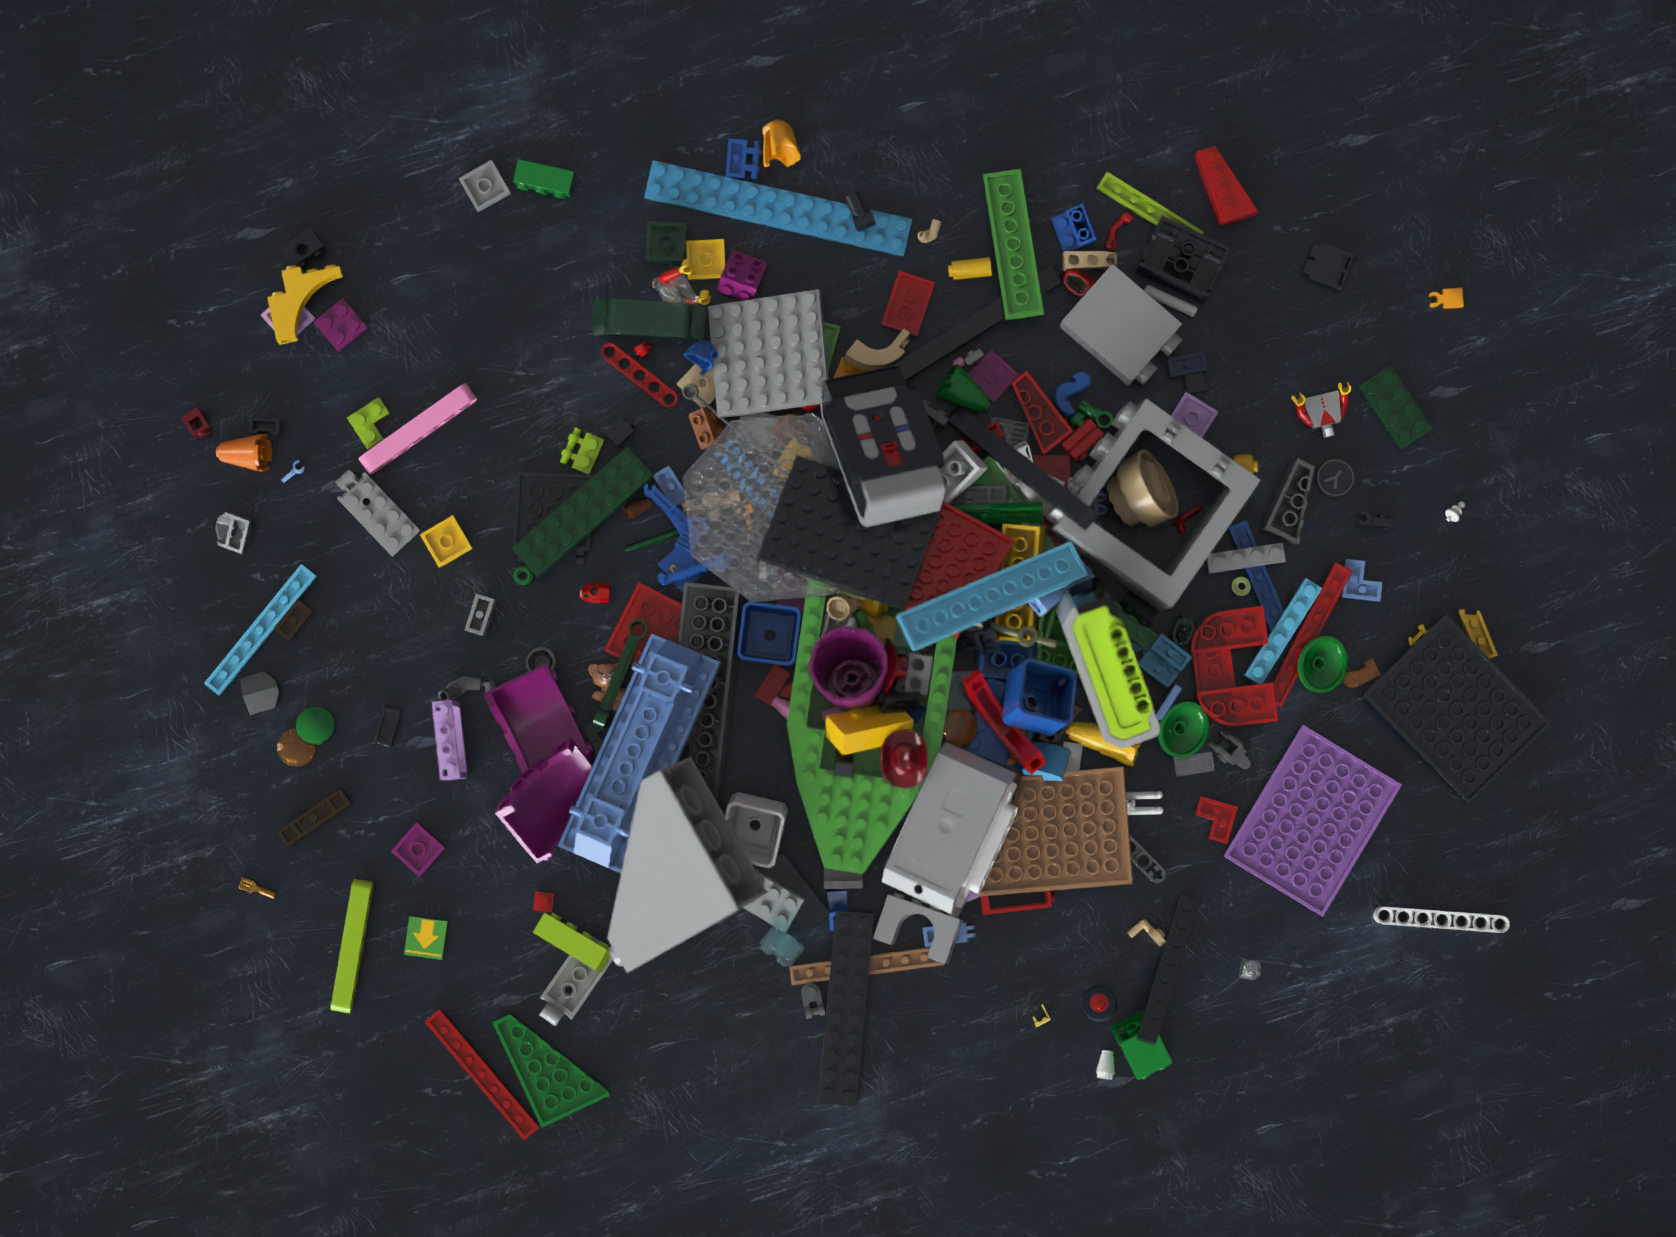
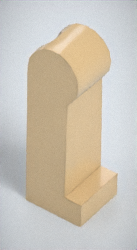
[1062,251,1117,272]

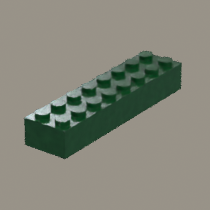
[512,446,654,579]

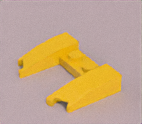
[1408,609,1498,659]

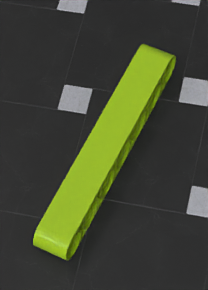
[331,879,373,1013]

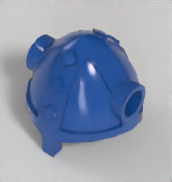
[683,340,718,375]

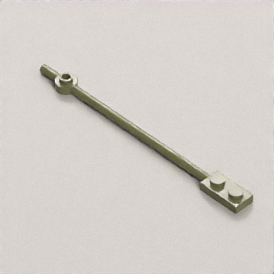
[828,585,1057,648]

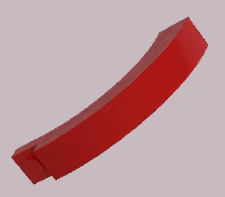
[962,669,1046,775]

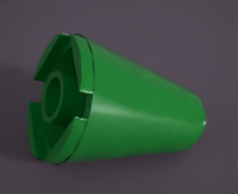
[936,364,990,413]

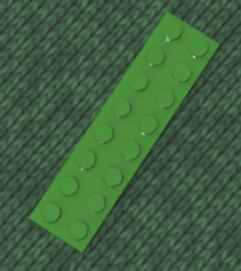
[983,169,1044,320]

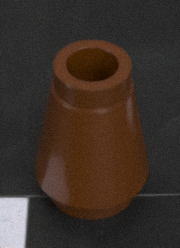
[622,496,652,519]

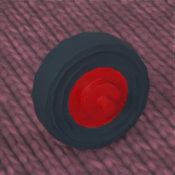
[1083,987,1118,1022]

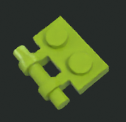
[560,427,605,475]

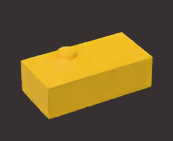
[825,704,913,755]

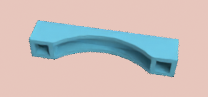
[1242,578,1322,685]

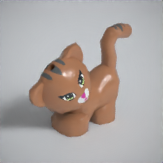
[588,663,627,712]

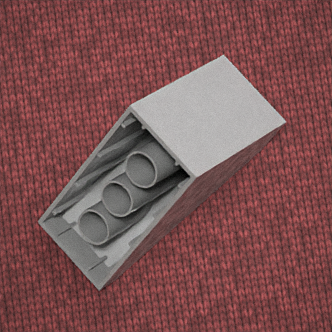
[608,757,768,973]

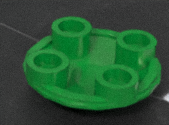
[296,707,335,745]

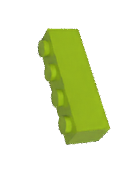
[533,912,611,972]

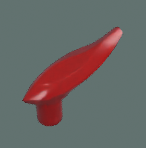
[1172,505,1204,534]

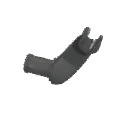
[438,675,496,701]

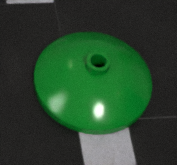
[1298,635,1348,693]
[1158,701,1209,758]

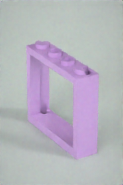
[432,700,468,780]

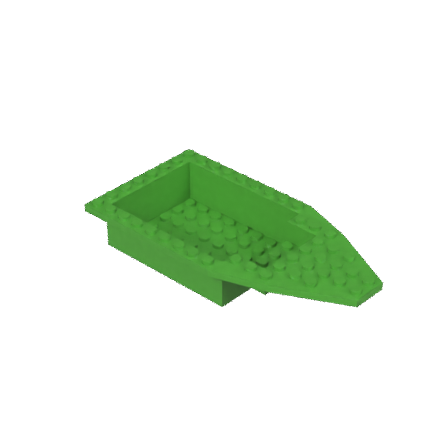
[787,578,957,874]

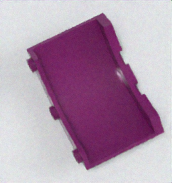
[484,663,594,774]
[495,738,593,863]

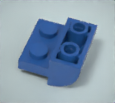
[1051,204,1098,252]

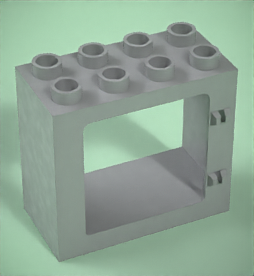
[1045,399,1261,611]

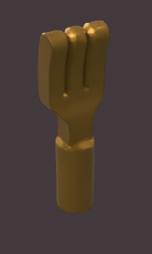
[238,877,277,899]

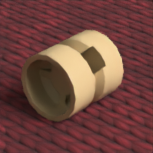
[827,594,861,621]

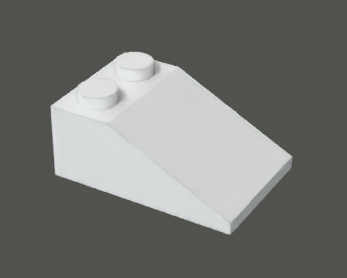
[938,440,988,504]

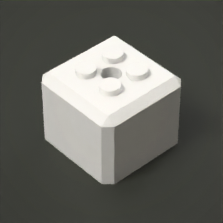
[725,792,788,868]

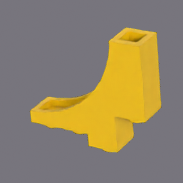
[267,264,343,345]

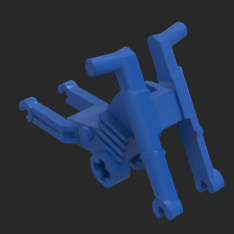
[644,484,732,586]

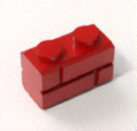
[1060,418,1104,462]

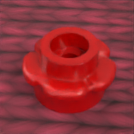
[634,341,652,357]

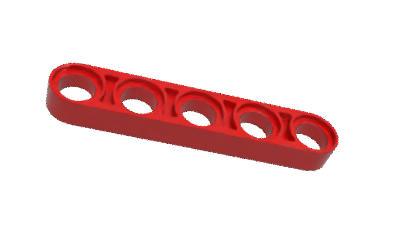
[601,343,678,408]

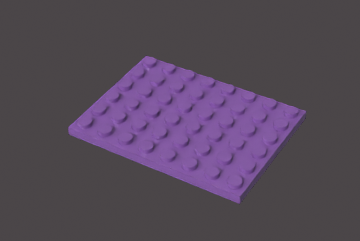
[1223,725,1402,917]

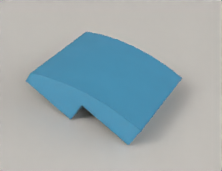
[1138,634,1192,689]
[1022,741,1071,781]

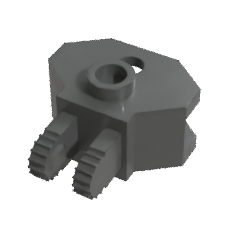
[1209,730,1251,770]

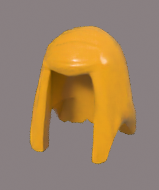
[763,119,801,167]

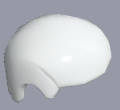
[1014,480,1040,503]

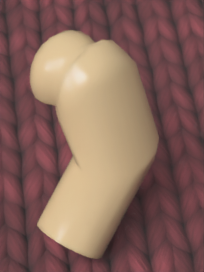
[917,219,942,243]

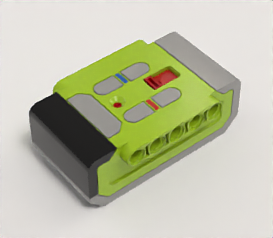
[1054,577,1160,749]

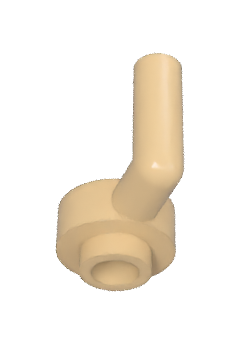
[1127,919,1166,947]

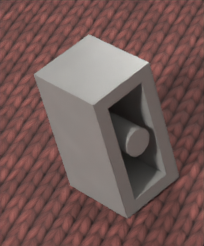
[464,593,497,637]

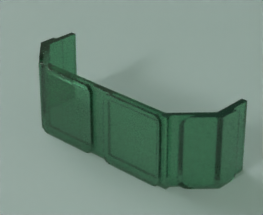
[593,299,706,341]

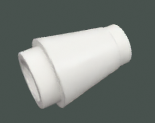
[1096,1050,1115,1079]

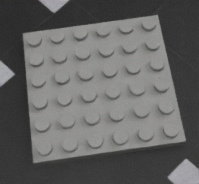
[708,289,829,419]

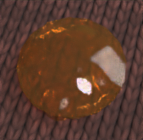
[943,709,977,747]
[277,728,316,767]

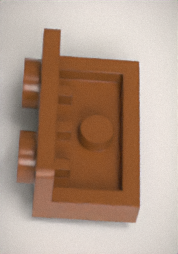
[688,406,727,450]

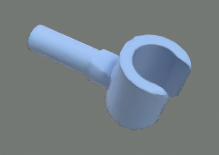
[281,460,305,483]

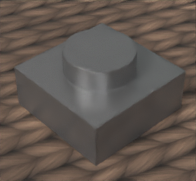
[964,349,984,368]

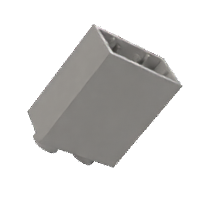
[1059,264,1183,386]

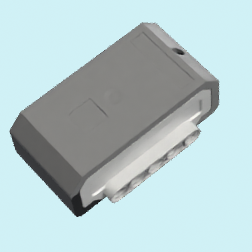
[882,742,1021,916]

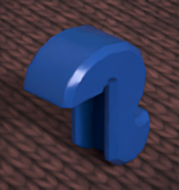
[1053,372,1091,418]

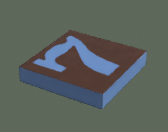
[1154,684,1181,720]

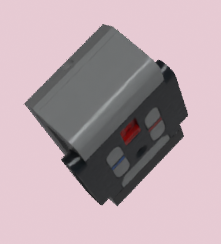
[820,365,945,527]

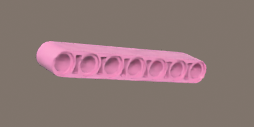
[359,383,477,475]

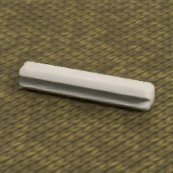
[1144,285,1197,317]

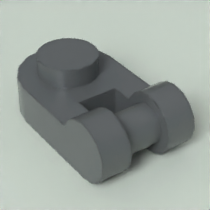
[801,983,825,1019]

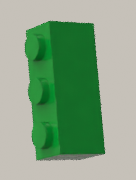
[513,159,575,199]

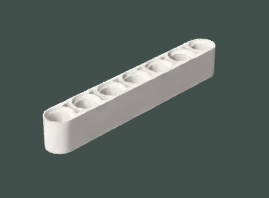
[1373,906,1510,933]

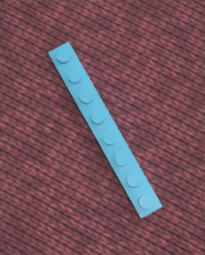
[204,564,317,696]

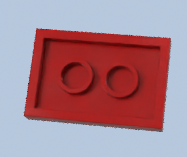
[881,271,935,337]

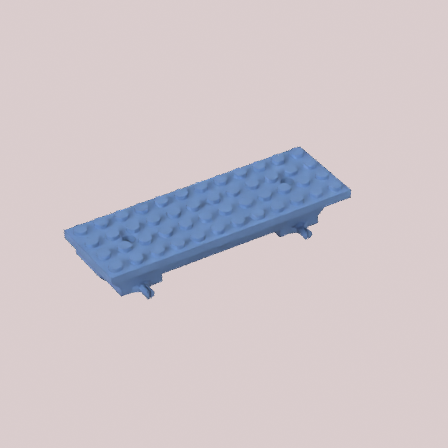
[558,634,721,873]

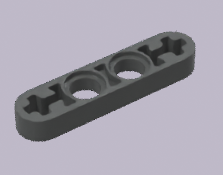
[1129,834,1166,883]

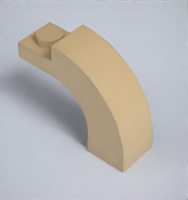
[844,329,910,372]

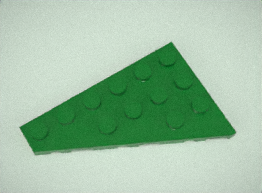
[492,1014,611,1128]

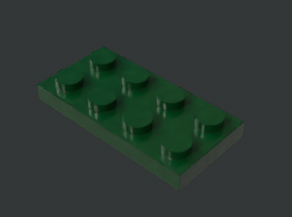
[1358,365,1433,450]

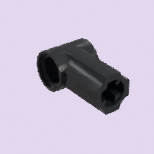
[845,191,876,232]

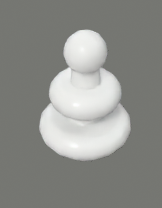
[1445,501,1465,522]

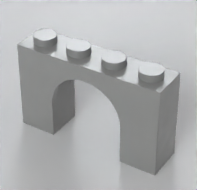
[873,892,963,964]

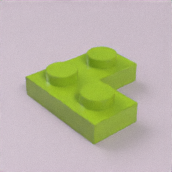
[347,397,390,450]

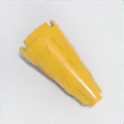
[1066,721,1141,767]

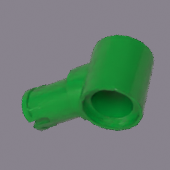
[1077,399,1113,430]

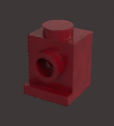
[181,407,212,439]

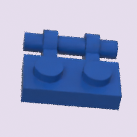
[726,139,762,180]

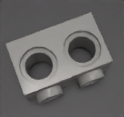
[901,653,933,695]

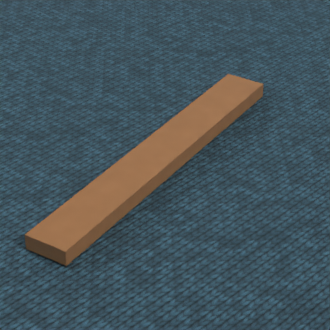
[789,947,945,985]

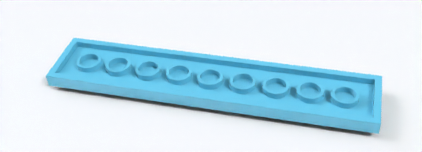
[896,541,1088,651]

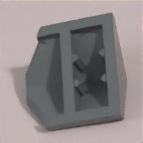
[215,511,251,554]
[240,671,279,715]

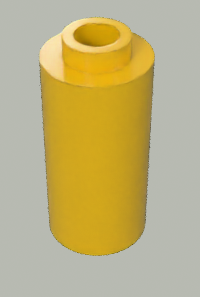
[948,257,992,280]

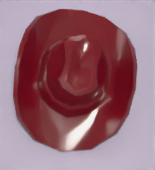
[883,638,908,693]
[880,730,928,789]

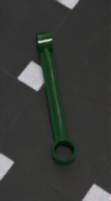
[592,619,648,729]

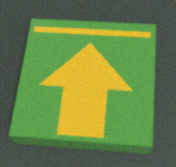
[404,916,448,960]

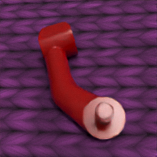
[1106,212,1134,250]

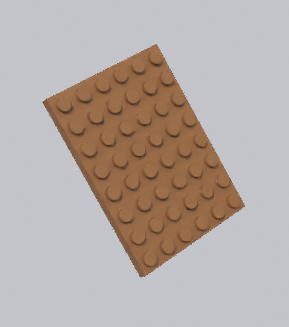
[978,767,1133,896]

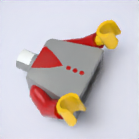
[1291,382,1351,438]

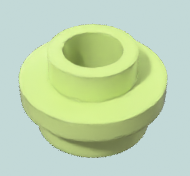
[1232,577,1251,596]

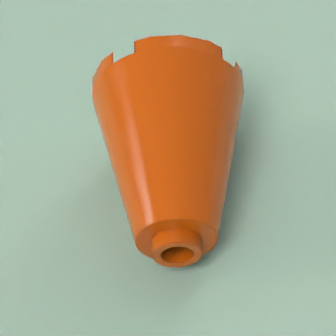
[216,434,272,472]

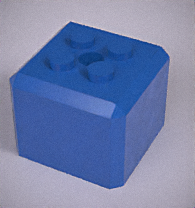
[737,601,802,667]
[1002,658,1077,736]

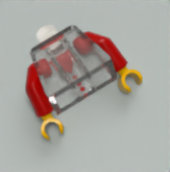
[652,259,711,312]

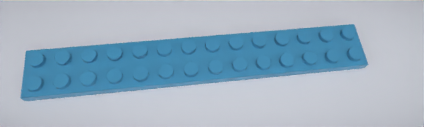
[644,160,912,257]

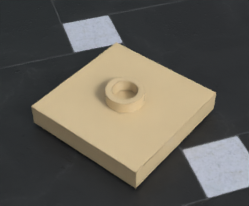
[676,365,716,408]

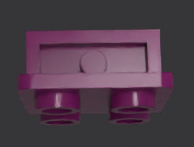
[717,251,767,301]

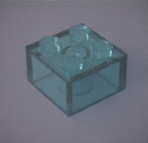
[760,924,805,967]

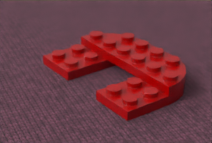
[1191,606,1279,726]

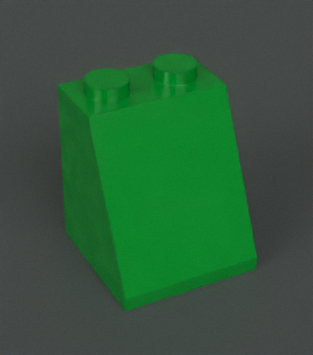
[1111,1009,1172,1080]

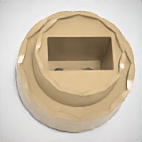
[1106,450,1179,527]

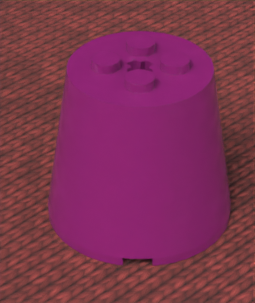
[809,626,888,712]

